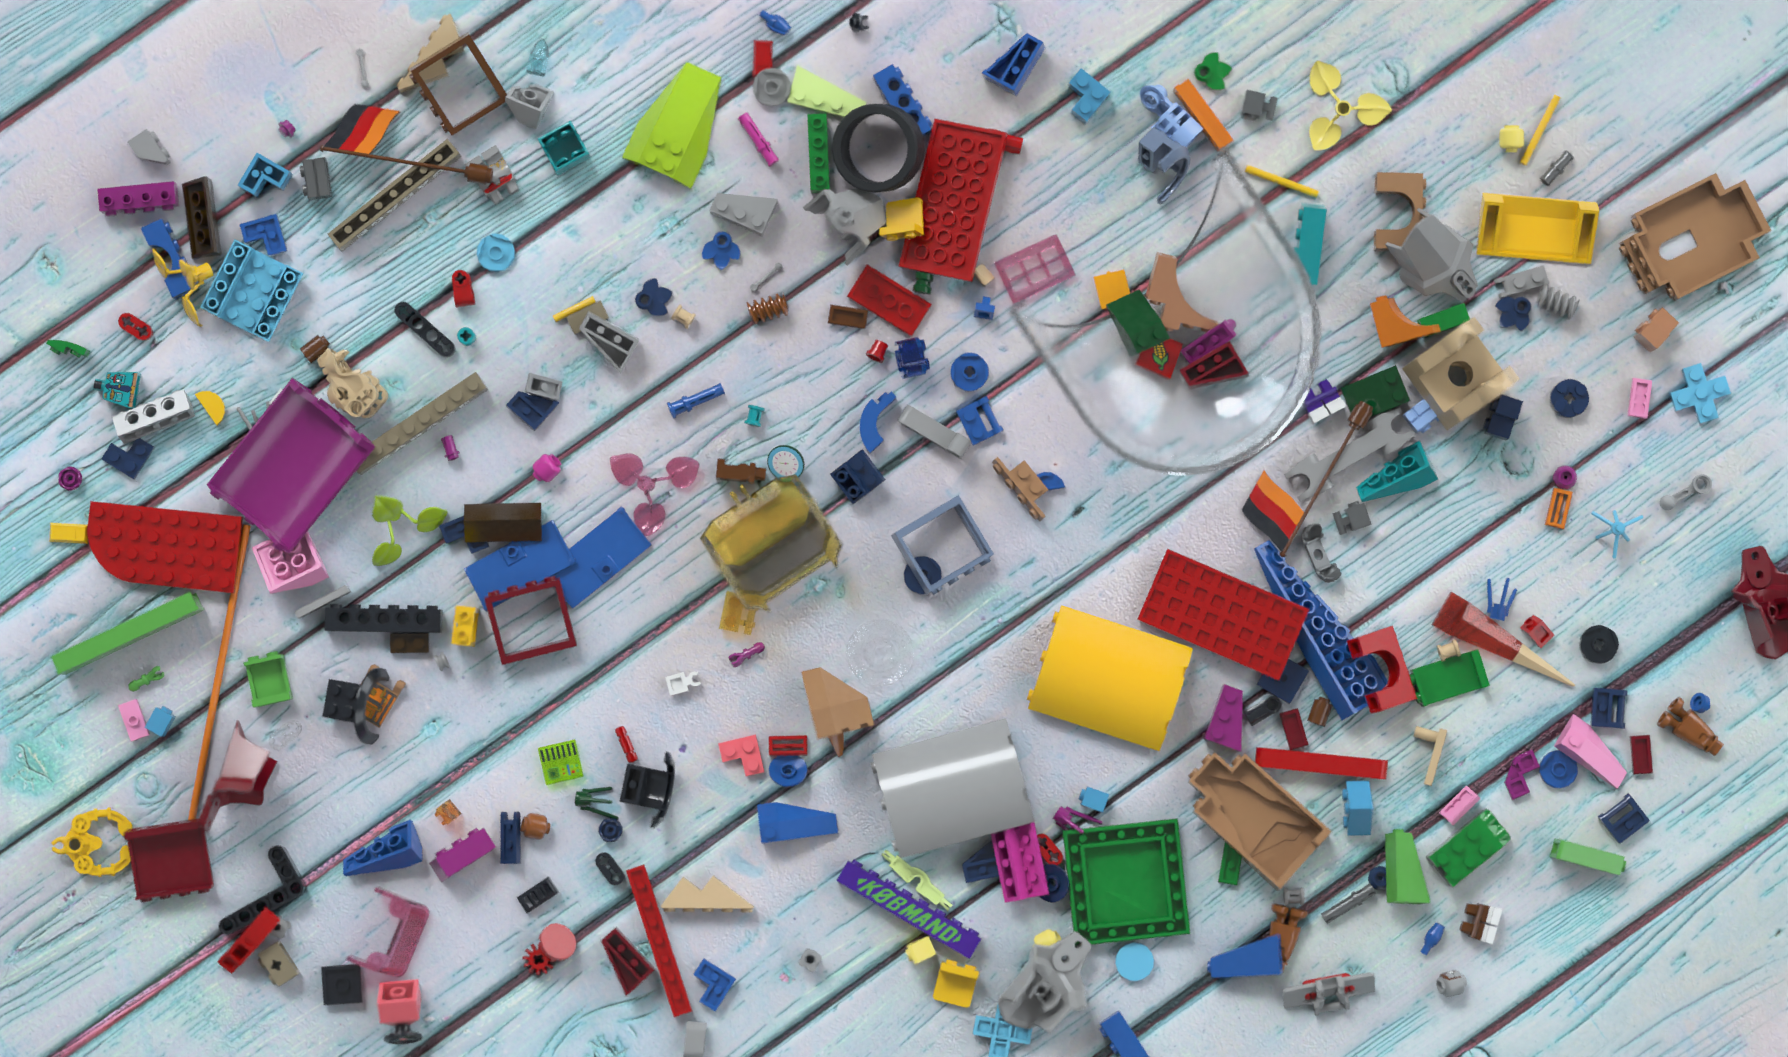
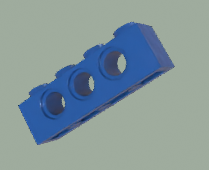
[873,64,933,137]

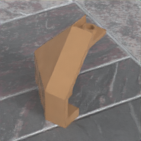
[801,667,874,739]

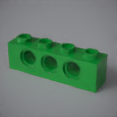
[807,114,830,193]

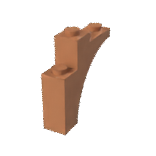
[1145,252,1219,332]

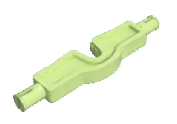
[881,849,952,911]

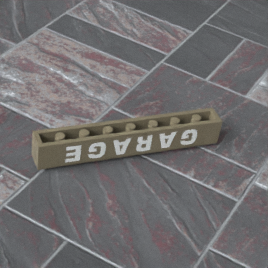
[328,138,462,251]
[357,372,488,475]

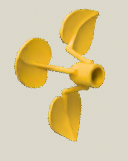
[152,248,214,327]

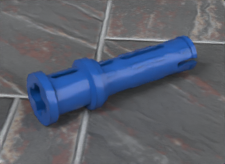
[667,383,725,419]

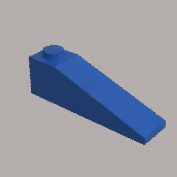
[757,802,838,843]
[343,819,423,876]

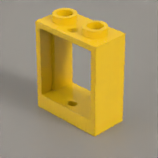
[451,605,480,647]

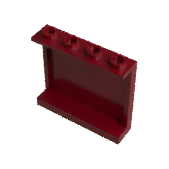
[124,818,214,902]

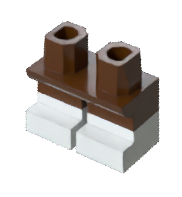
[1459,903,1502,944]

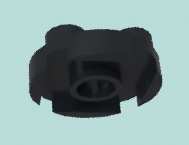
[1579,625,1619,664]

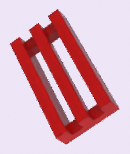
[769,735,807,756]

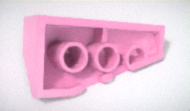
[1554,714,1627,789]

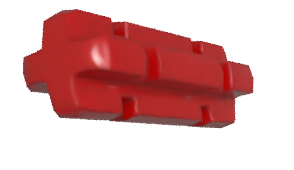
[615,726,638,763]

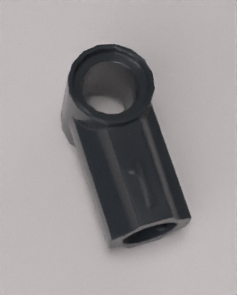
[1244,696,1281,726]

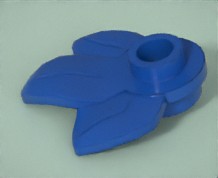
[702,231,740,270]

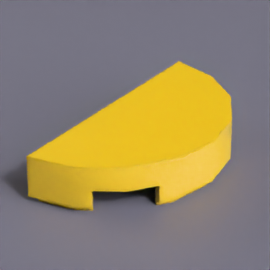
[195,391,225,426]

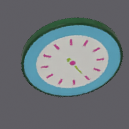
[767,445,805,481]

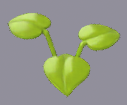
[372,496,447,566]

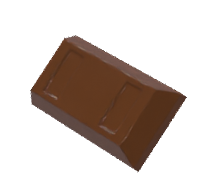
[828,304,868,329]

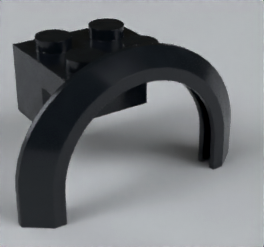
[322,668,390,745]
[619,752,675,828]

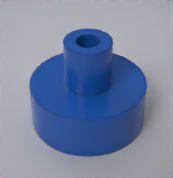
[1690,693,1710,713]

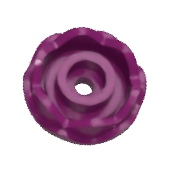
[58,466,82,491]
[1553,466,1577,489]

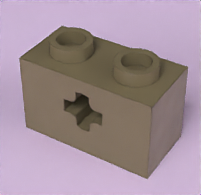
[258,941,300,987]

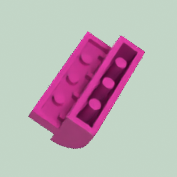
[991,822,1049,903]

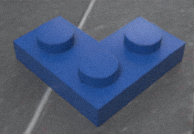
[239,214,287,256]
[693,958,736,1012]

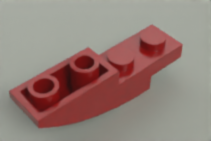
[217,908,281,974]

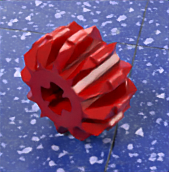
[523,942,555,976]

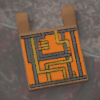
[364,664,406,728]

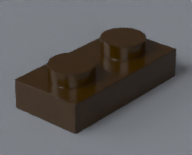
[390,633,430,653]

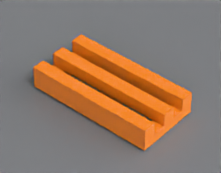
[1545,488,1573,529]

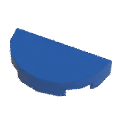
[1037,472,1065,491]

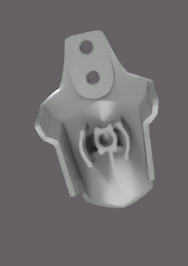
[803,188,886,266]
[1385,208,1478,302]
[998,931,1091,1033]

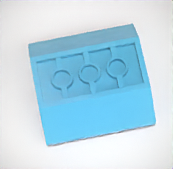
[200,239,304,342]

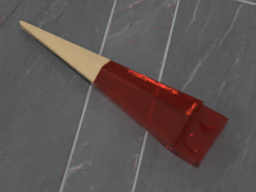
[1431,592,1575,686]

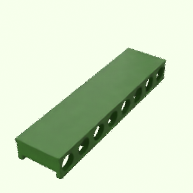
[51,592,205,675]

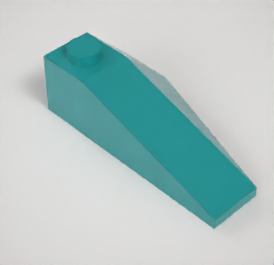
[1356,440,1438,502]

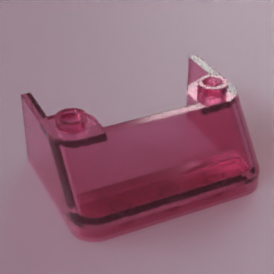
[346,886,430,977]

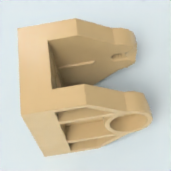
[1402,317,1520,430]

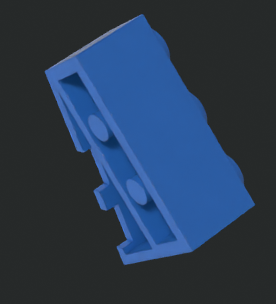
[982,33,1046,96]

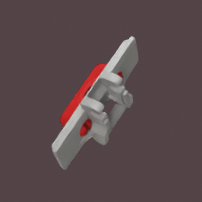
[1283,972,1375,1016]

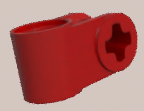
[452,270,475,308]

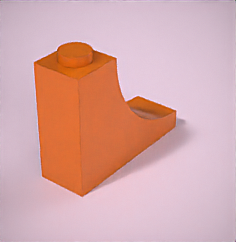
[1370,295,1441,348]

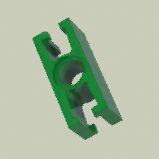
[1417,303,1470,339]

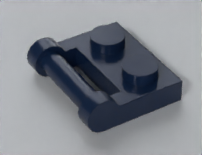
[1590,688,1628,729]
[1597,793,1650,844]

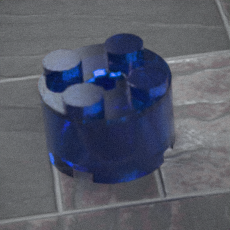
[894,337,930,379]

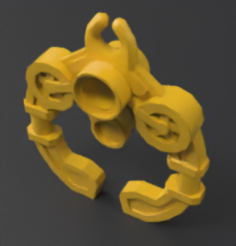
[51,807,132,877]

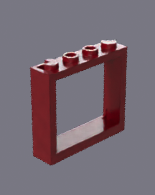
[484,576,577,665]

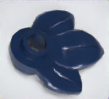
[635,278,673,316]
[1495,297,1531,331]

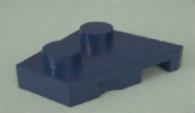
[506,391,559,431]
[962,840,999,883]

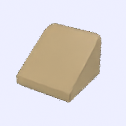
[974,264,994,287]

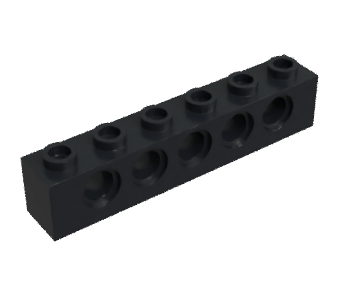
[325,604,443,633]

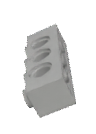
[112,389,195,444]

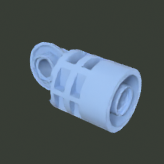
[1140,85,1204,147]

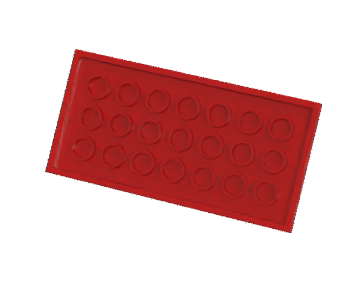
[899,119,1008,282]

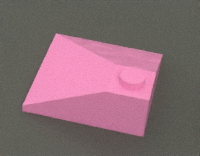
[252,531,329,594]

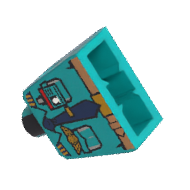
[93,372,141,409]

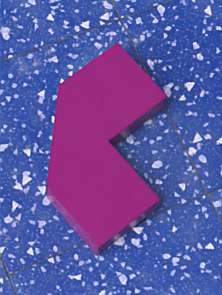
[1504,749,1540,800]

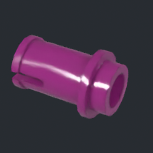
[441,435,460,461]

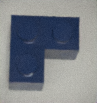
[1483,394,1523,440]

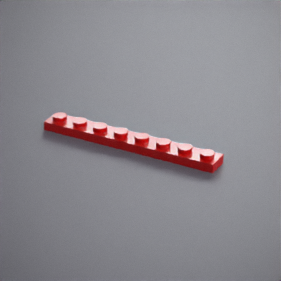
[626,864,692,1017]

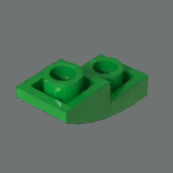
[46,340,90,358]

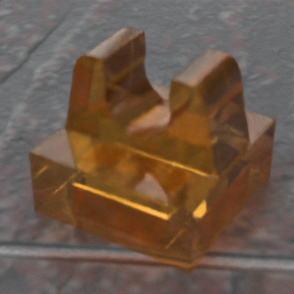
[435,799,462,825]

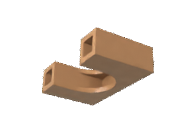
[1374,172,1426,251]

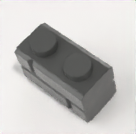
[300,157,332,200]

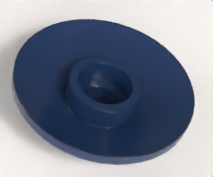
[1039,864,1069,903]

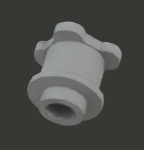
[270,915,291,938]
[799,949,822,972]

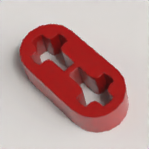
[118,313,153,341]
[1037,833,1063,865]

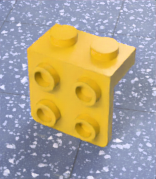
[879,197,924,241]
[933,959,979,1008]

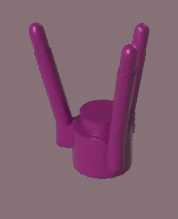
[1053,806,1103,834]

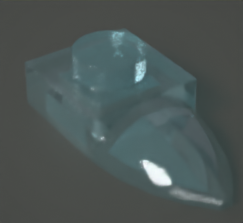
[526,39,549,77]

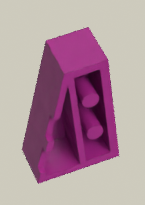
[1203,684,1243,752]

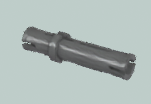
[1321,883,1376,924]

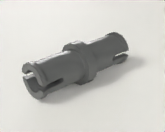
[1540,150,1574,186]

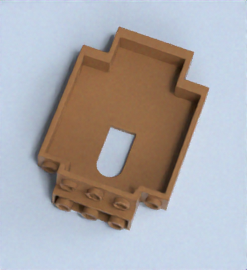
[1619,173,1771,301]

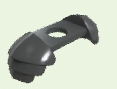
[1302,523,1342,583]

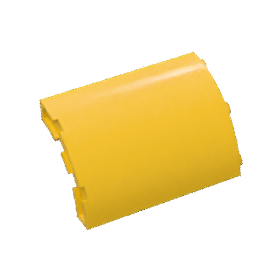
[1027,605,1193,752]

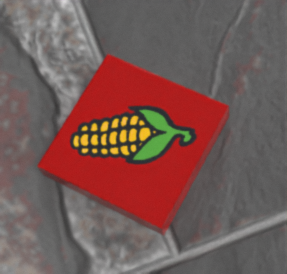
[1135,338,1183,380]

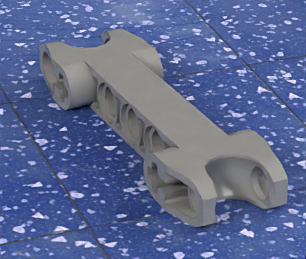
[1284,407,1415,502]

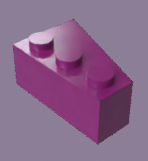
[429,828,496,883]

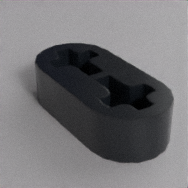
[595,852,625,885]

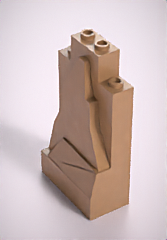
[1188,752,1332,891]

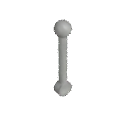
[356,49,369,88]
[750,263,782,292]

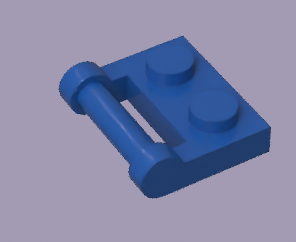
[956,396,1004,446]

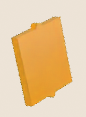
[1093,269,1130,310]

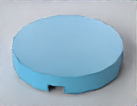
[477,234,515,272]
[1115,942,1154,981]

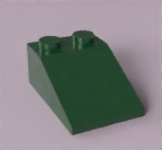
[1106,289,1170,357]
[1340,365,1410,417]

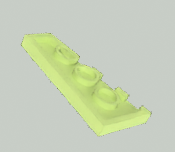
[788,65,866,117]

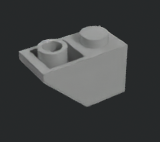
[128,129,171,165]

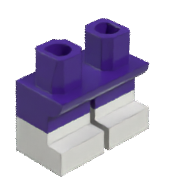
[1301,379,1346,424]

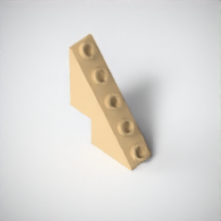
[396,14,464,93]
[660,875,754,912]

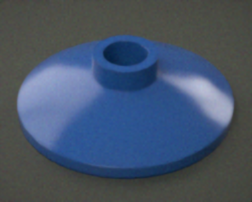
[769,756,807,787]

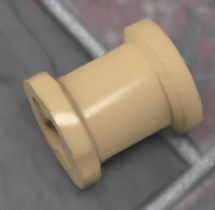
[671,305,696,329]
[1437,640,1461,662]

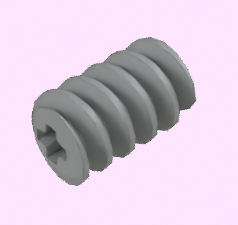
[1536,284,1580,320]

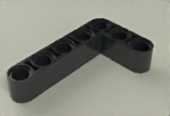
[219,845,306,935]

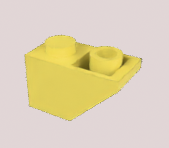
[905,936,936,964]

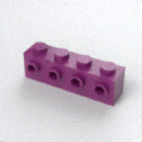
[97,181,179,216]

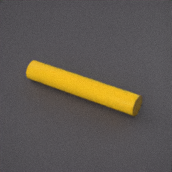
[553,296,596,322]

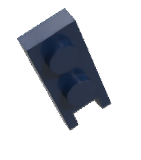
[500,812,521,864]

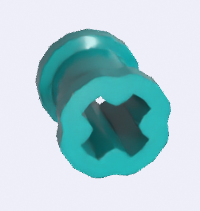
[457,327,476,346]
[744,405,765,427]

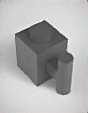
[1240,90,1278,121]
[1332,501,1372,535]

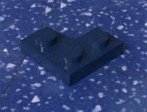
[101,438,155,480]
[439,516,489,554]

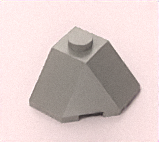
[505,84,554,129]

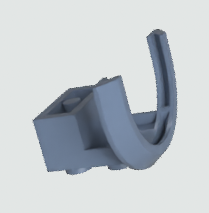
[1138,127,1190,204]

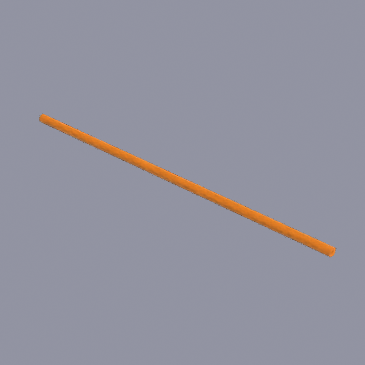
[188,524,251,820]

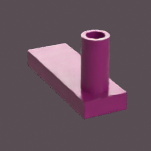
[1181,319,1237,364]

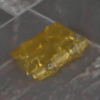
[719,591,759,635]

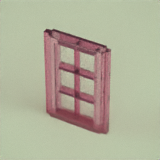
[994,234,1076,304]

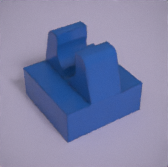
[974,296,995,320]

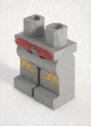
[464,145,519,205]

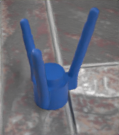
[1487,578,1517,621]

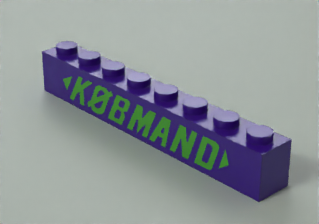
[836,859,981,959]

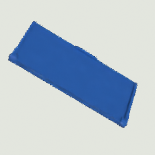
[553,506,652,609]
[464,520,577,612]

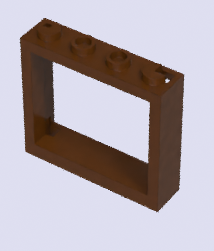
[409,32,507,135]

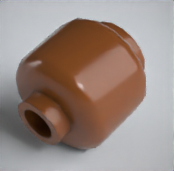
[521,813,550,840]

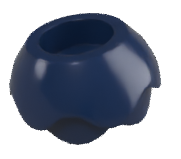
[598,818,623,842]
[1368,866,1386,890]

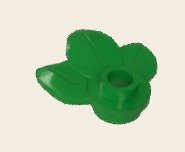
[1194,52,1232,90]

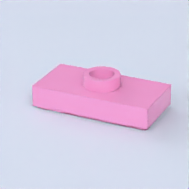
[1627,378,1652,419]
[118,699,150,742]
[1439,786,1480,826]

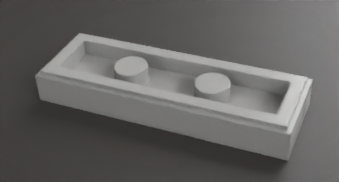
[295,585,351,619]

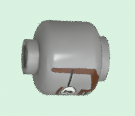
[1436,970,1467,997]

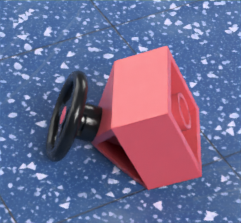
[377,979,422,1044]

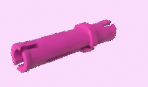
[738,112,779,166]

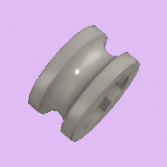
[434,652,450,671]

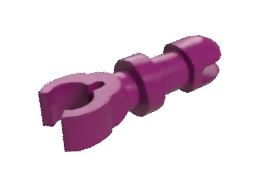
[728,642,765,668]

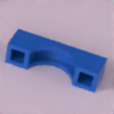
[141,218,197,299]

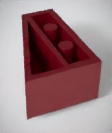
[1180,341,1249,389]
[601,926,656,996]

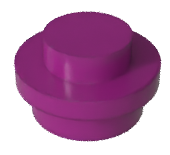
[278,120,296,138]

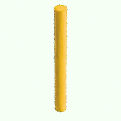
[1520,95,1561,166]
[1245,165,1319,198]

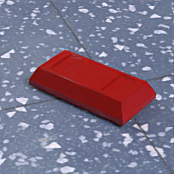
[753,40,773,78]

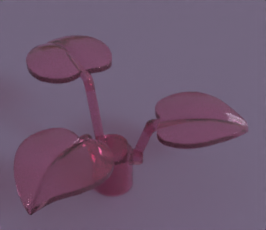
[610,453,699,536]

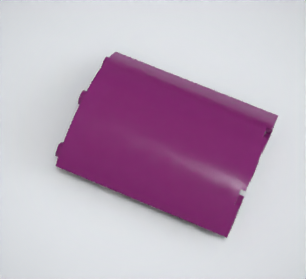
[206,377,376,554]

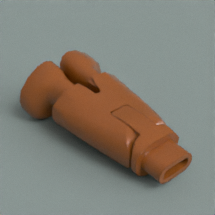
[1657,697,1724,756]
[1269,904,1308,972]

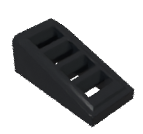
[517,876,559,914]

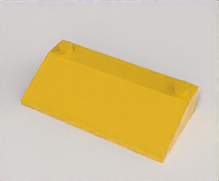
[1476,193,1599,264]

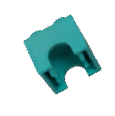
[537,120,591,175]

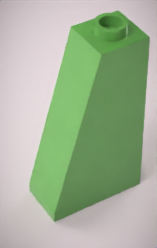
[1385,829,1430,905]
[1550,838,1626,875]

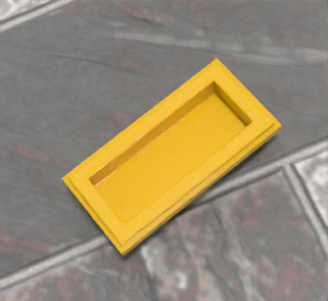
[49,523,88,544]

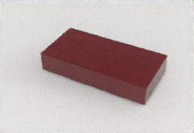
[1279,708,1309,750]
[1629,735,1653,775]

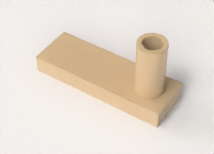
[1413,726,1448,786]

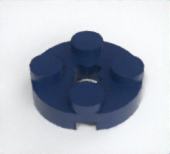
[1550,379,1589,418]
[904,556,942,595]

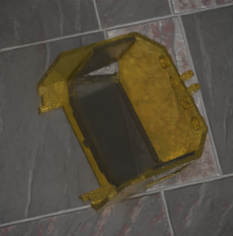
[700,474,843,612]

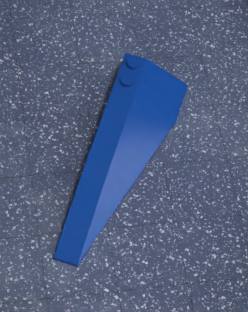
[1254,540,1388,721]

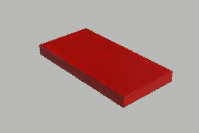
[847,264,932,337]

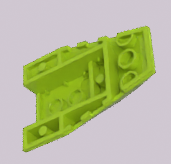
[622,62,721,189]

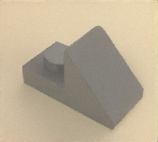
[525,373,562,400]

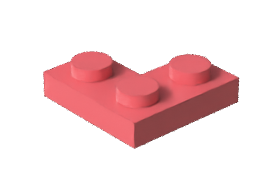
[718,735,764,776]

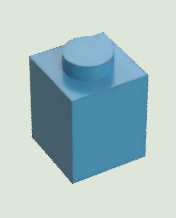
[145,706,176,737]
[1078,786,1109,812]

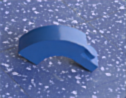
[860,391,896,454]

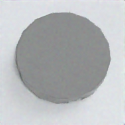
[753,68,791,106]

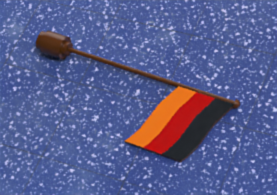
[320,104,493,185]
[1242,401,1373,557]

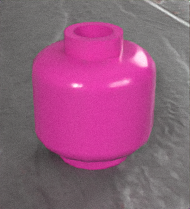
[532,454,561,482]

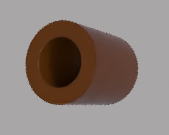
[300,335,330,364]
[1307,697,1333,727]

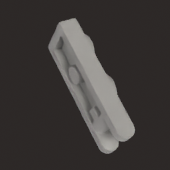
[1494,265,1549,298]

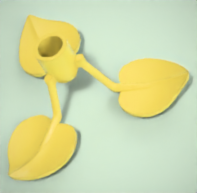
[1309,61,1392,150]

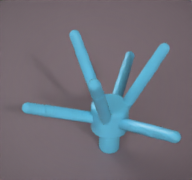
[1591,510,1643,559]

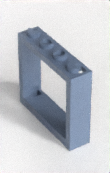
[891,495,994,595]

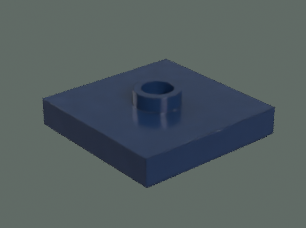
[1256,659,1309,704]

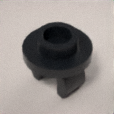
[849,13,869,32]

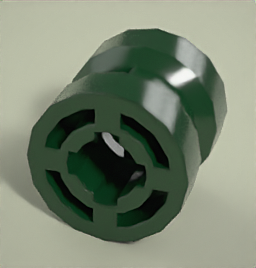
[912,272,934,295]

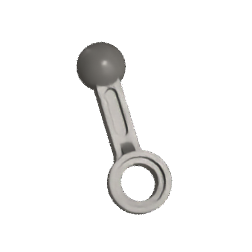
[1660,474,1712,510]

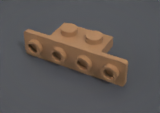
[992,457,1048,521]

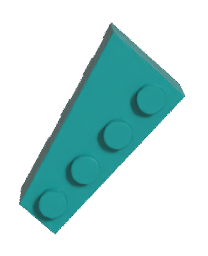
[1290,202,1327,285]

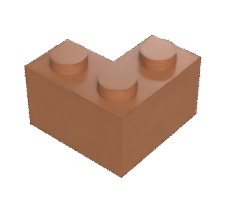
[1634,307,1679,352]

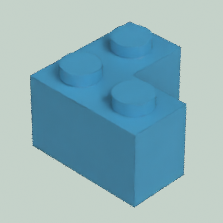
[1068,68,1110,125]
[238,153,293,198]
[1342,781,1373,836]

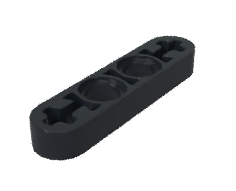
[394,302,455,357]

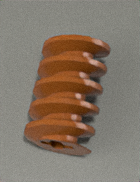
[746,292,788,324]

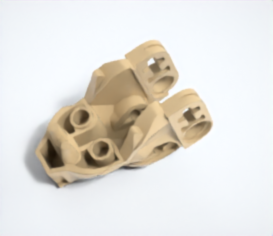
[317,348,388,418]

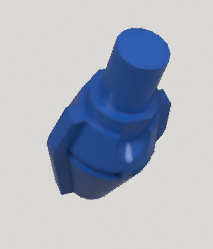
[759,10,791,36]
[1420,923,1445,955]

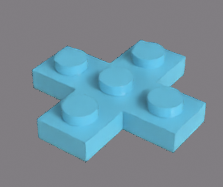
[1669,363,1731,424]
[973,1003,1033,1057]

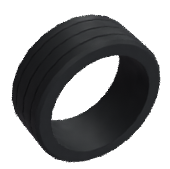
[832,104,925,193]

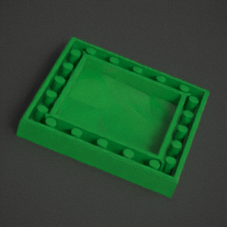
[1062,818,1190,946]

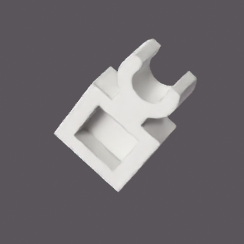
[665,672,701,696]

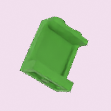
[243,651,293,708]

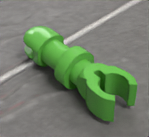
[128,666,164,692]

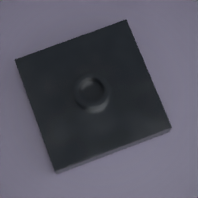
[321,964,363,1005]

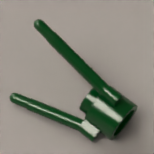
[575,787,619,820]

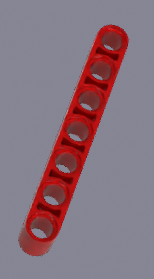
[1255,747,1388,779]

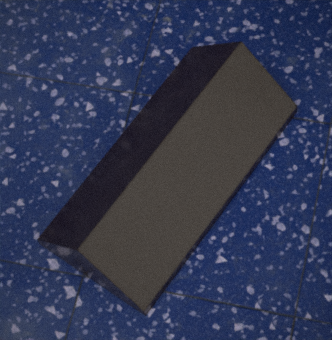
[182,176,222,259]
[464,503,542,543]

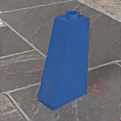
[1207,934,1283,978]

